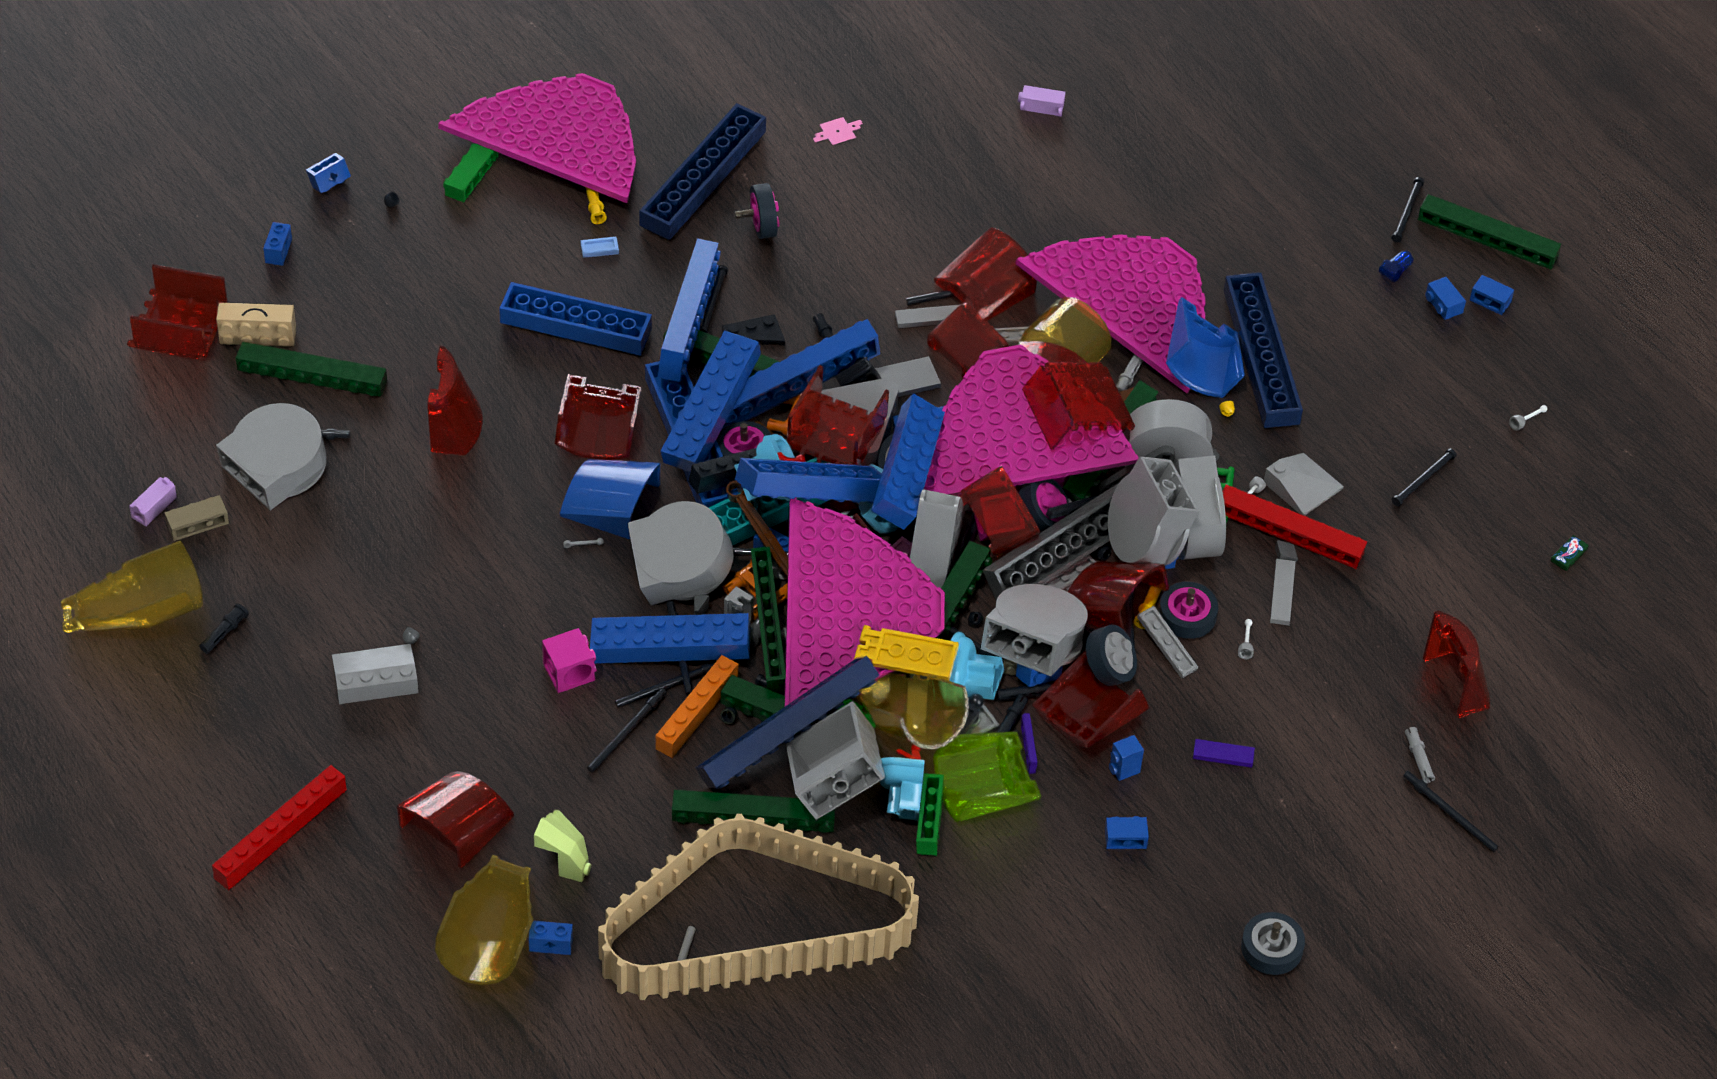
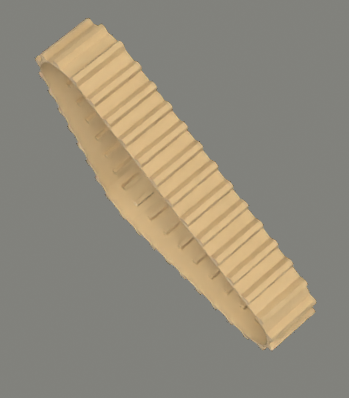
[598,814,919,1000]

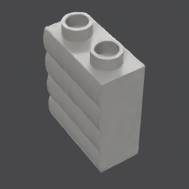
[786,701,885,820]

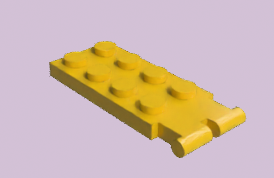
[854,625,959,681]

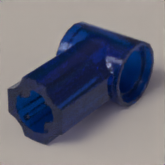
[1379,250,1414,282]

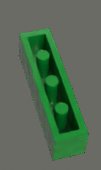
[443,143,498,203]
[916,773,944,856]

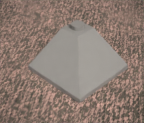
[1264,453,1344,516]

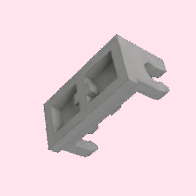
[724,587,753,623]

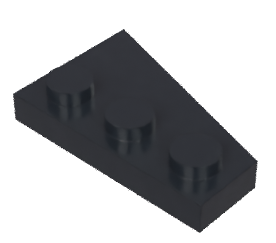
[722,314,785,346]

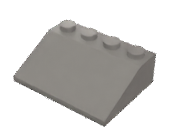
[332,644,418,704]

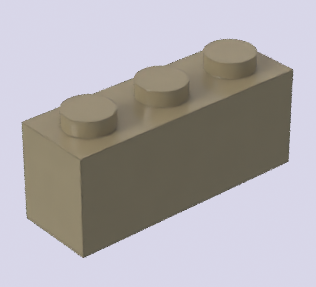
[164,495,229,541]

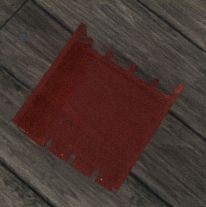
[127,264,228,359]
[1022,362,1135,450]
[787,365,889,465]

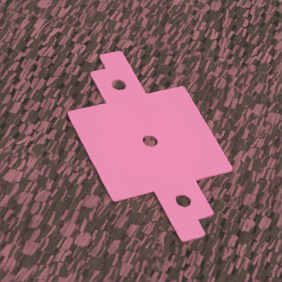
[813,117,863,145]

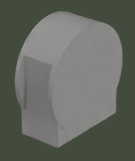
[1123,399,1213,467]
[216,403,327,510]
[1108,456,1199,566]
[1174,456,1226,560]
[628,501,733,605]
[981,584,1088,676]

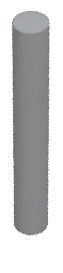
[677,926,696,961]

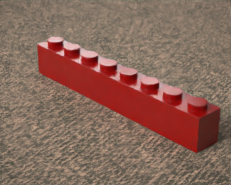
[1222,484,1368,569]
[212,765,347,890]

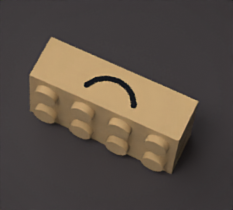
[217,303,296,346]

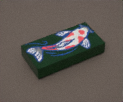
[1551,535,1589,571]

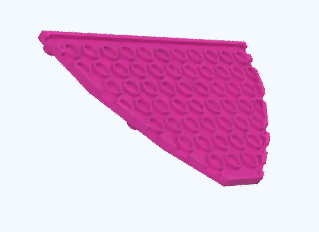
[438,73,636,203]
[1015,235,1205,393]
[924,344,1138,496]
[785,497,945,706]

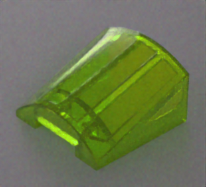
[933,732,1042,822]

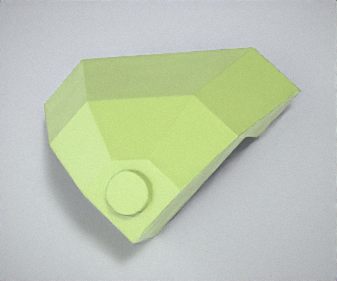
[534,810,591,882]

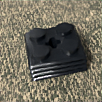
[835,357,882,386]

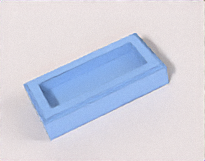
[580,237,619,258]

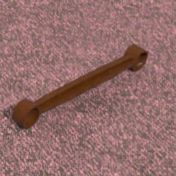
[726,481,788,578]

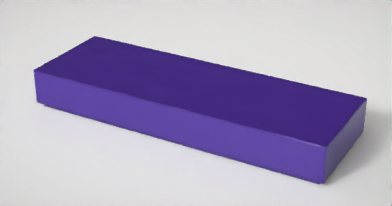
[1021,713,1037,774]
[1193,739,1255,768]

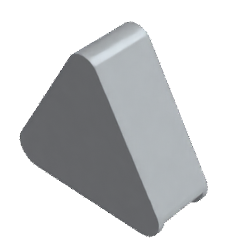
[801,378,899,467]
[910,489,965,588]

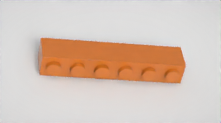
[656,655,738,758]

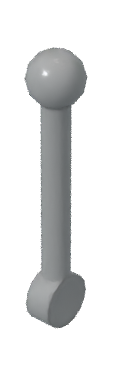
[564,538,604,548]

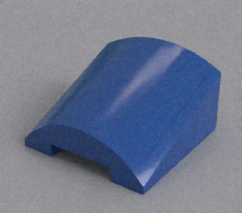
[1166,297,1245,398]
[560,459,660,539]

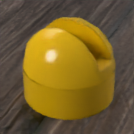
[1219,401,1235,417]

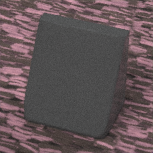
[1275,540,1298,561]
[694,595,709,615]

